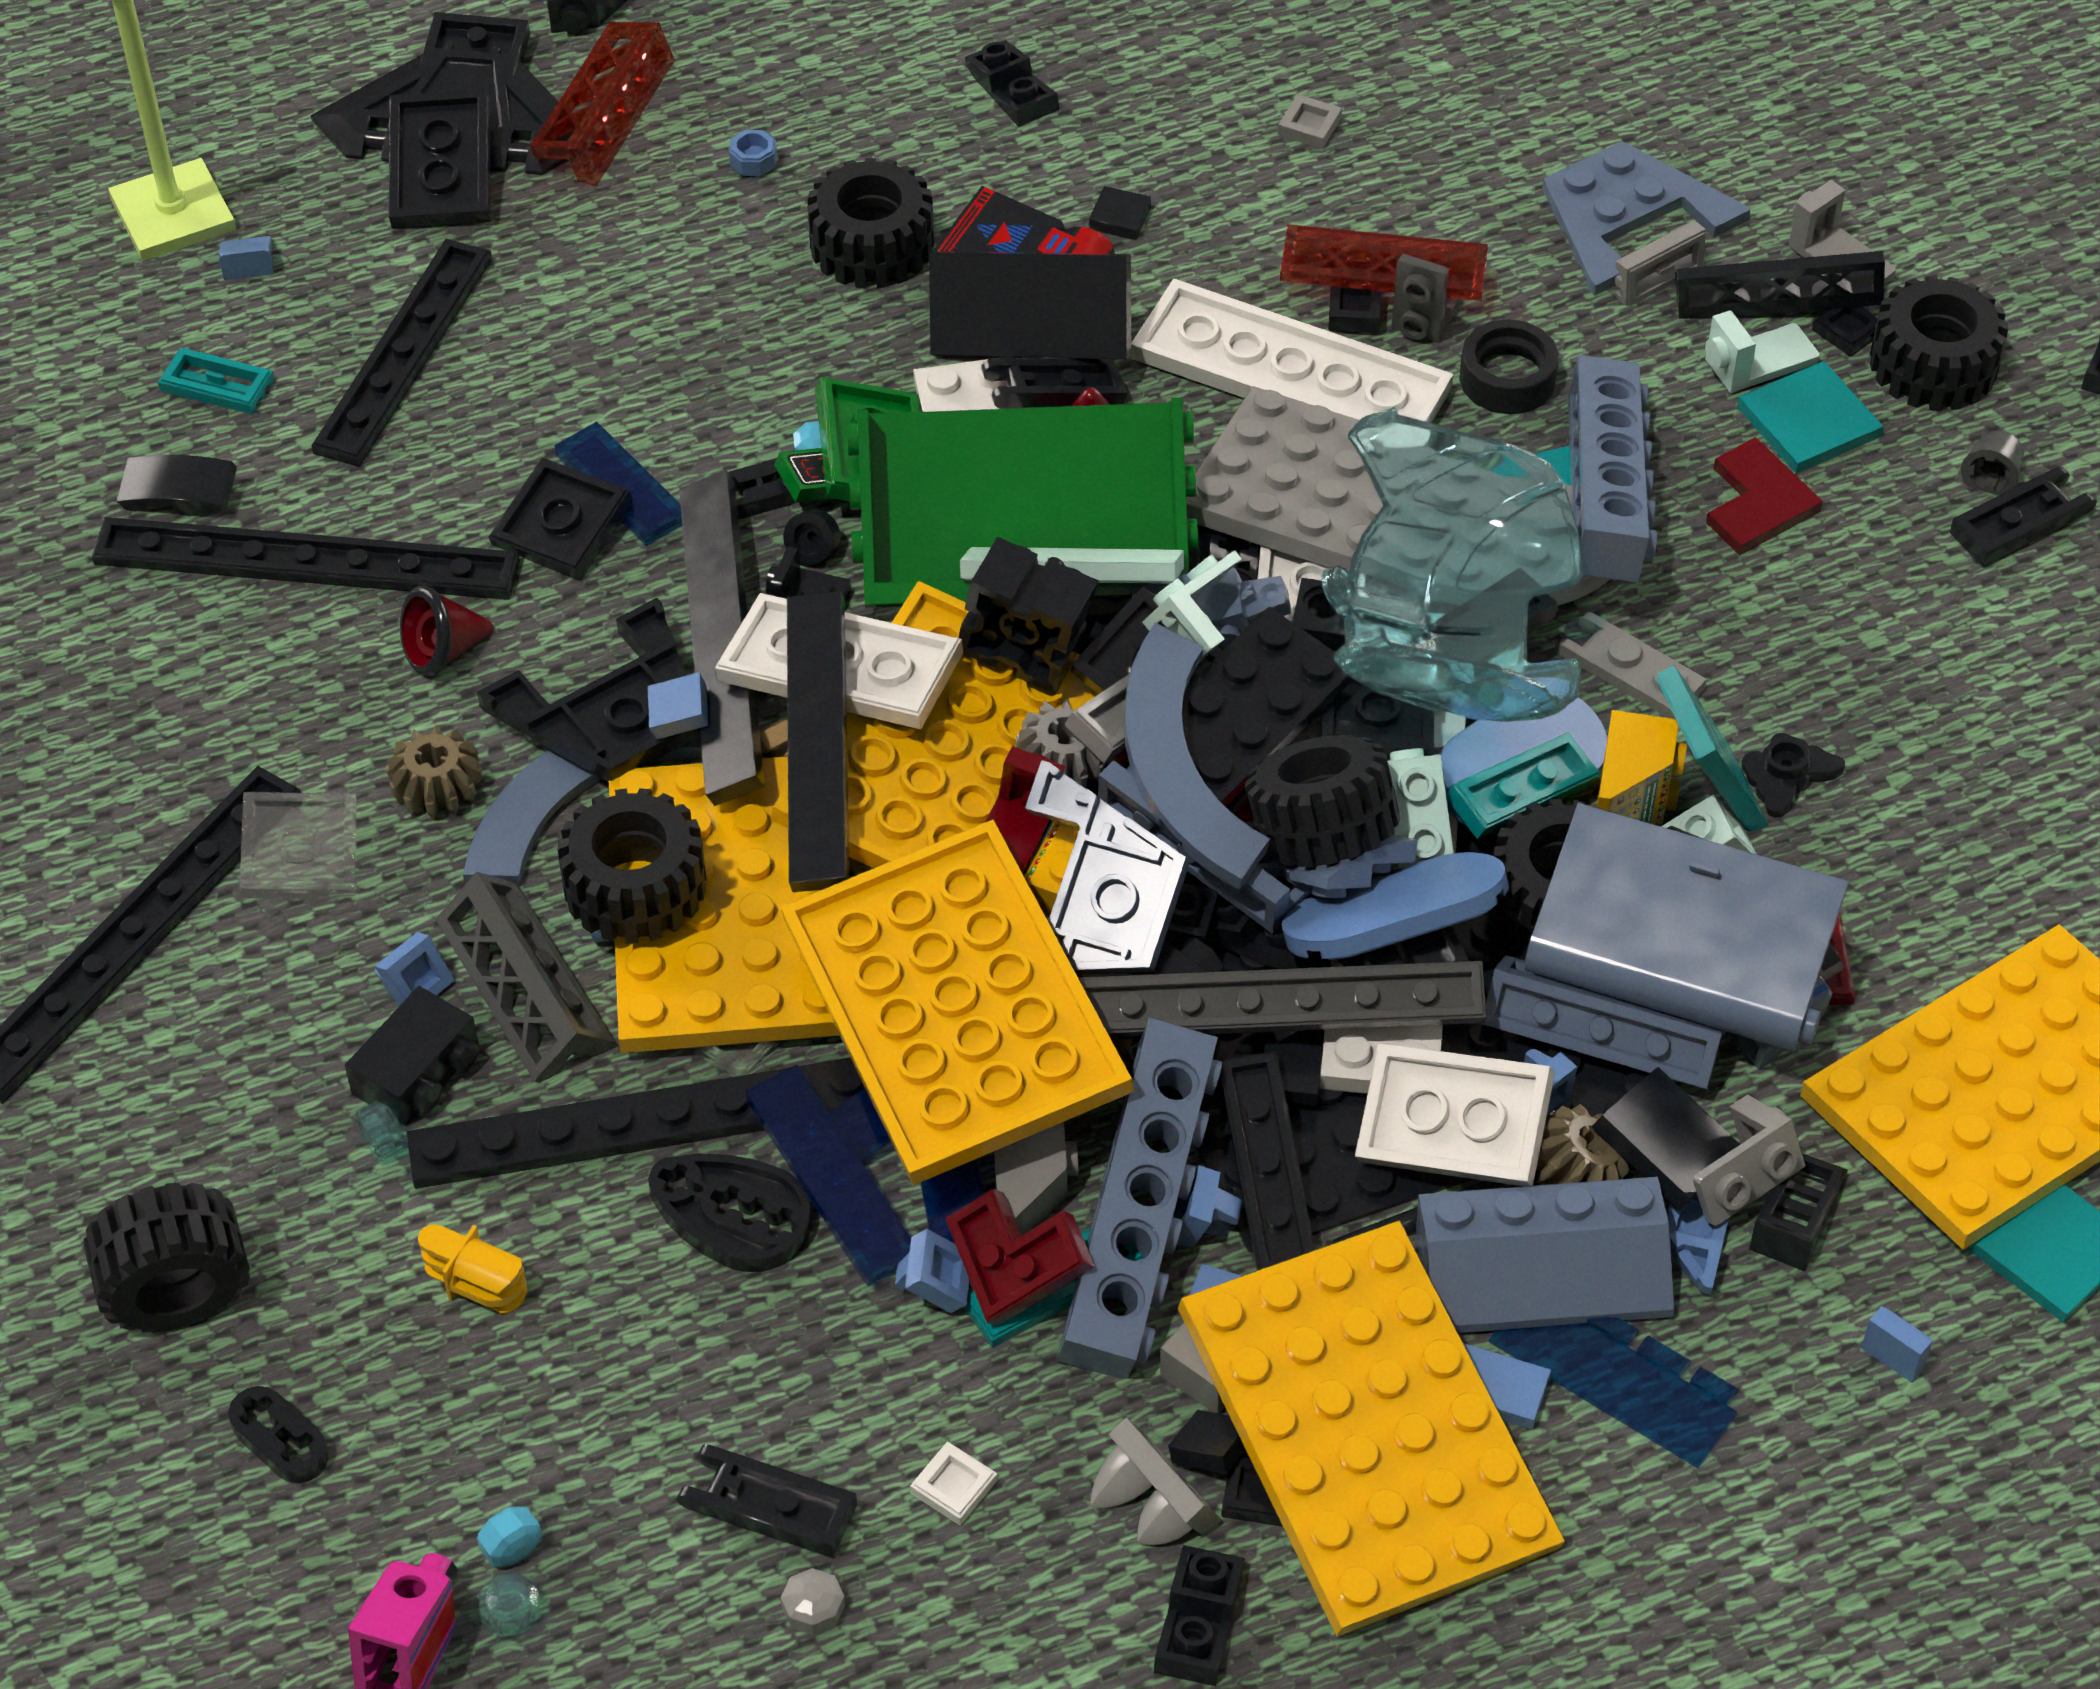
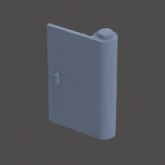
[1525,803,1849,1053]

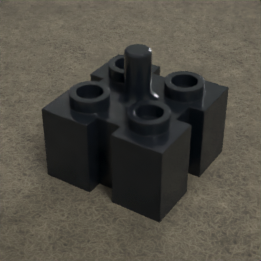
[958,537,1099,694]

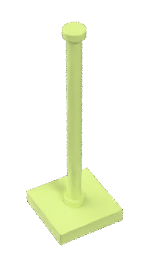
[108,0,237,261]

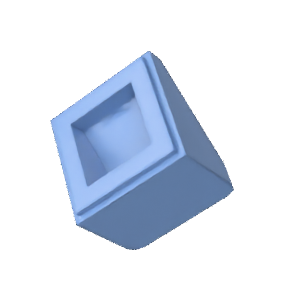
[219,236,274,280]

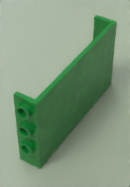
[847,397,1198,608]

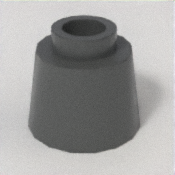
[1960,431,2024,496]

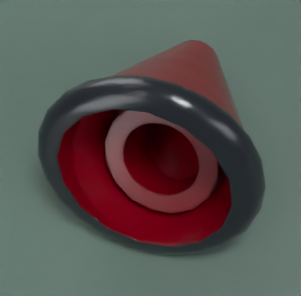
[400,585,493,677]

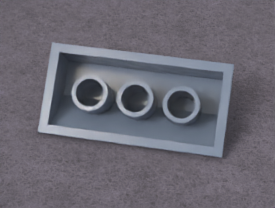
[1415,1177,1674,1333]

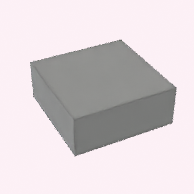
[1278,94,1342,149]

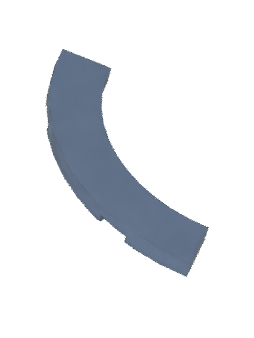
[1124,623,1270,890]
[463,736,702,886]

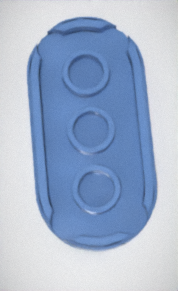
[1439,685,1607,834]
[1282,852,1509,960]

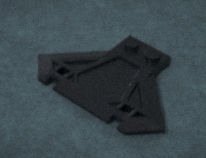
[310,12,596,175]

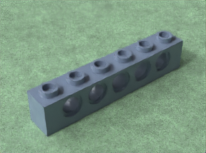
[1568,355,1657,582]
[1056,1017,1222,1379]

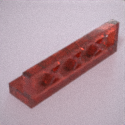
[530,22,675,186]
[1280,224,1488,301]

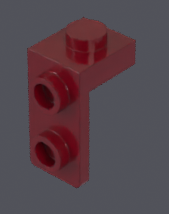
[985,746,1065,875]

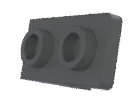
[1392,254,1462,343]

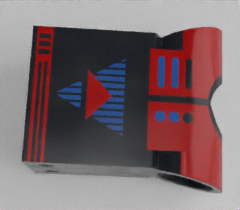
[934,186,1115,254]

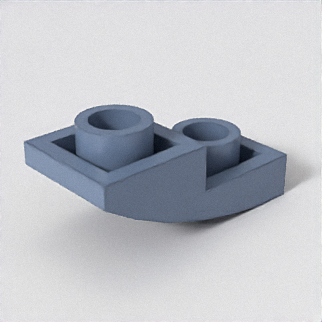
[1289,834,1417,898]

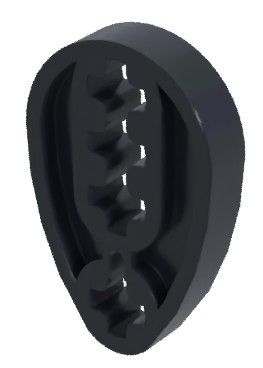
[648,1153,812,1272]

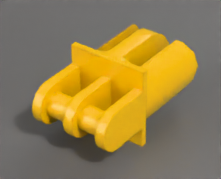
[418,1224,527,1314]

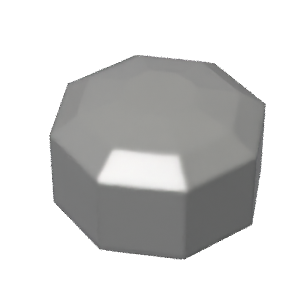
[781,1568,845,1636]

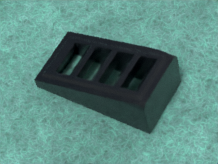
[1749,1153,1848,1272]

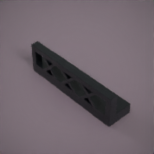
[1675,251,1885,319]

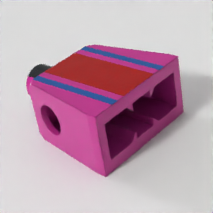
[348,1553,458,1689]

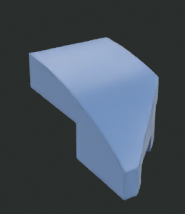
[1667,1195,1728,1295]

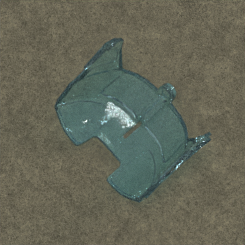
[1321,407,1583,722]

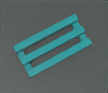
[158,347,275,415]

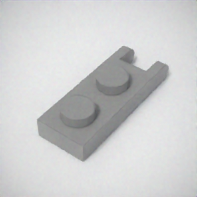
[1554,612,1707,719]

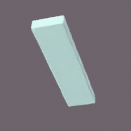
[960,547,1184,584]

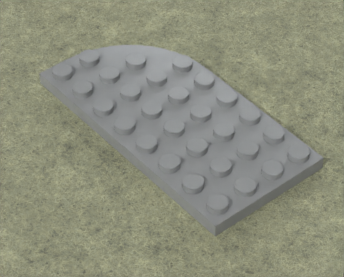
[1186,386,1610,608]

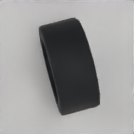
[1459,319,1559,415]

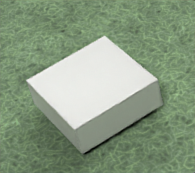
[910,1441,998,1526]

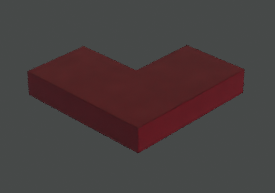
[1706,437,1823,556]
[945,1189,1095,1326]

